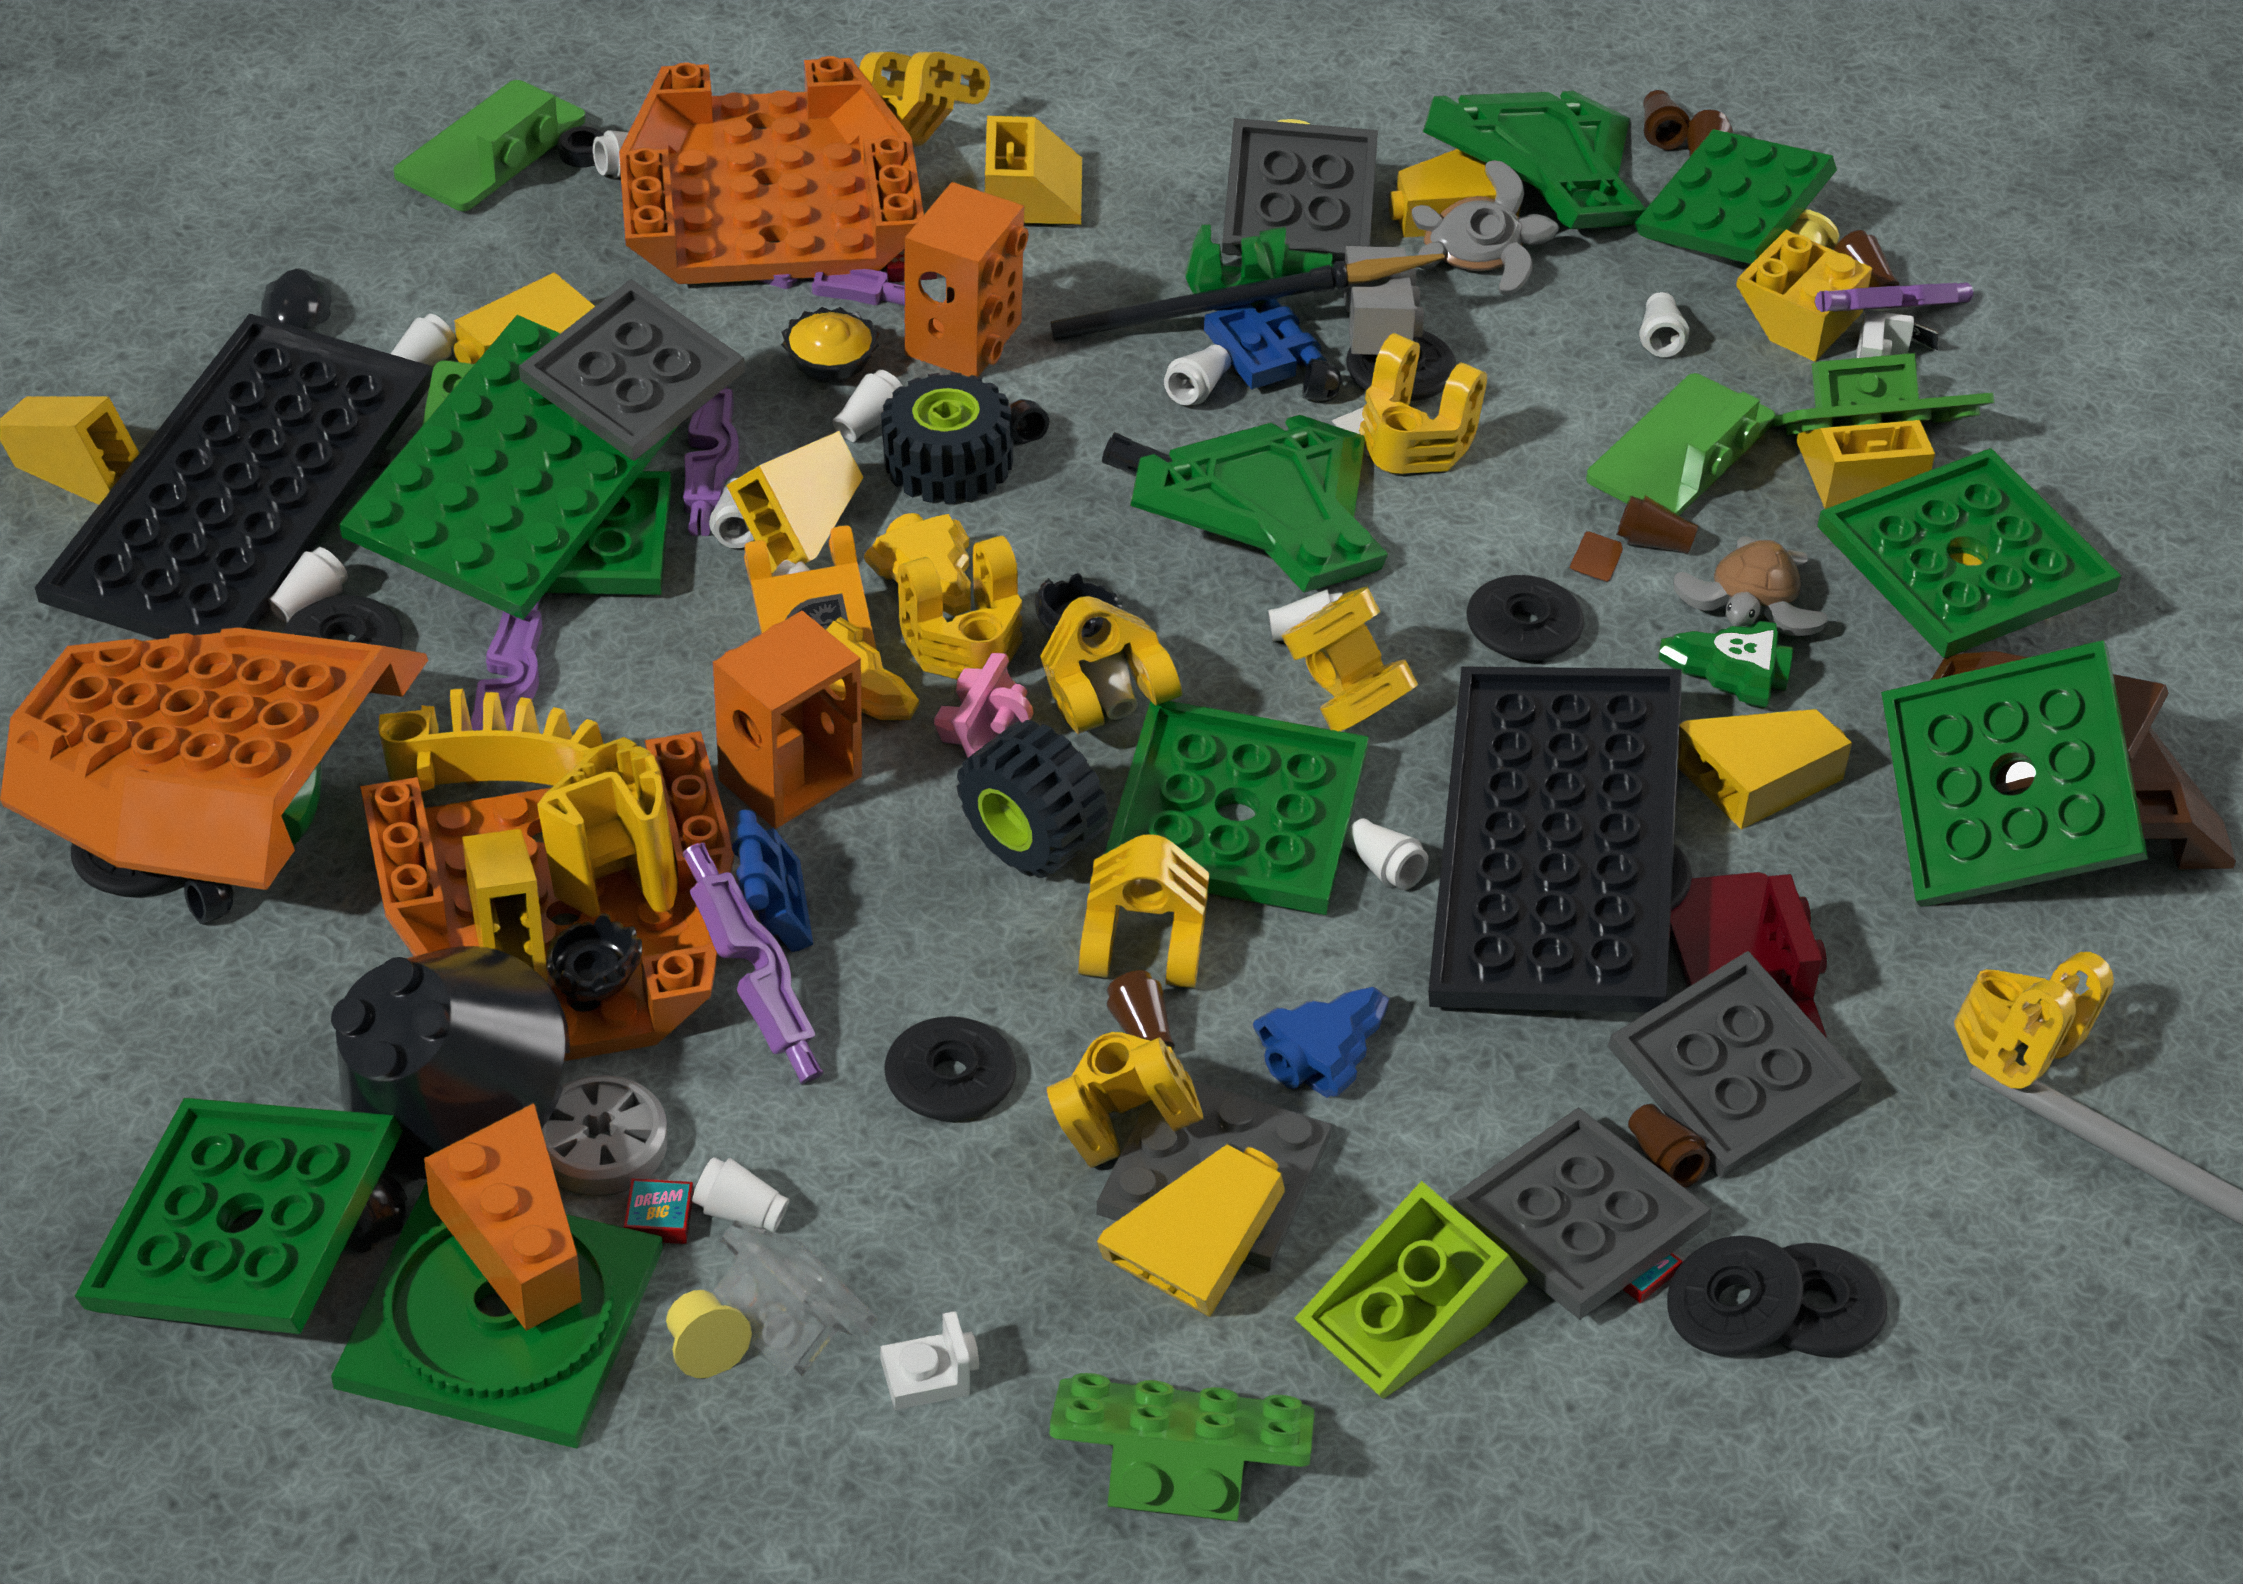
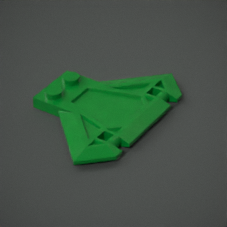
[1423,91,1646,229]
[1130,415,1388,593]

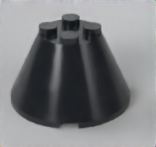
[331,946,570,1180]

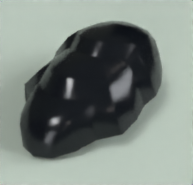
[261,268,332,330]

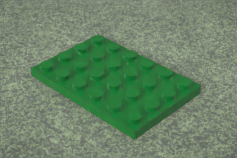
[339,315,680,620]

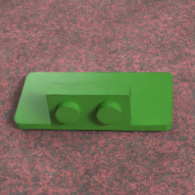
[394,80,585,211]
[1771,353,1994,436]
[1586,373,1775,516]
[1049,1373,1314,1521]

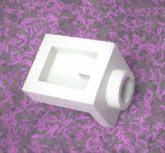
[1856,310,1914,358]
[880,1311,979,1410]

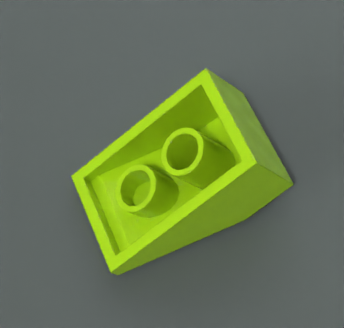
[1294,1181,1528,1399]

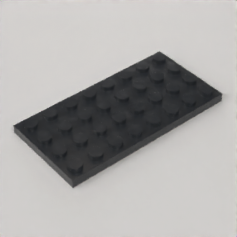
[35,313,433,639]
[1428,666,1682,1013]

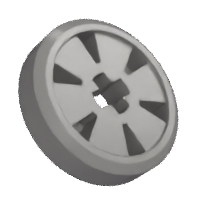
[542,1075,668,1195]

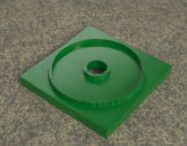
[1817,448,2121,659]
[1881,640,2148,907]
[1104,701,1369,915]
[75,1098,403,1334]
[331,1181,663,1449]

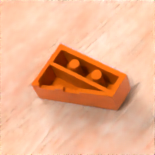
[424,1103,582,1331]

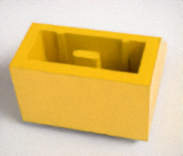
[985,116,1082,224]
[1736,229,1872,362]
[1796,420,1935,509]

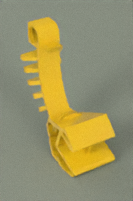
[378,688,678,917]

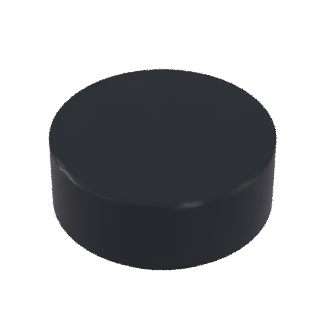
[558,126,604,168]

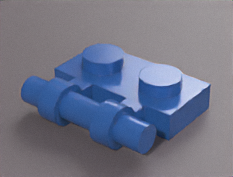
[1204,299,1327,389]
[730,810,814,952]

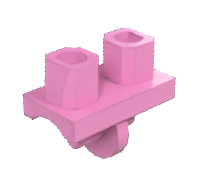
[934,653,1034,758]

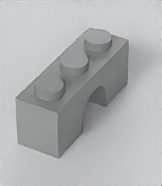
[1343,246,1424,355]

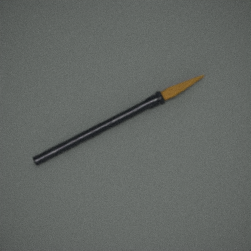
[1050,254,1445,341]

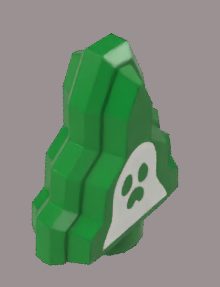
[1658,621,1793,709]

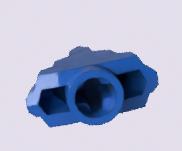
[1253,987,1389,1098]

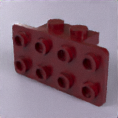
[1670,872,1827,1038]

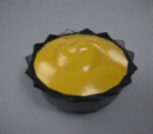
[781,307,880,381]

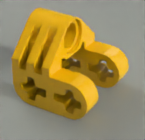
[859,52,990,147]
[1359,333,1487,474]
[898,535,1022,679]
[1281,586,1418,731]
[1040,596,1182,734]
[1078,834,1209,988]
[1954,952,2114,1089]
[1047,1031,1203,1168]

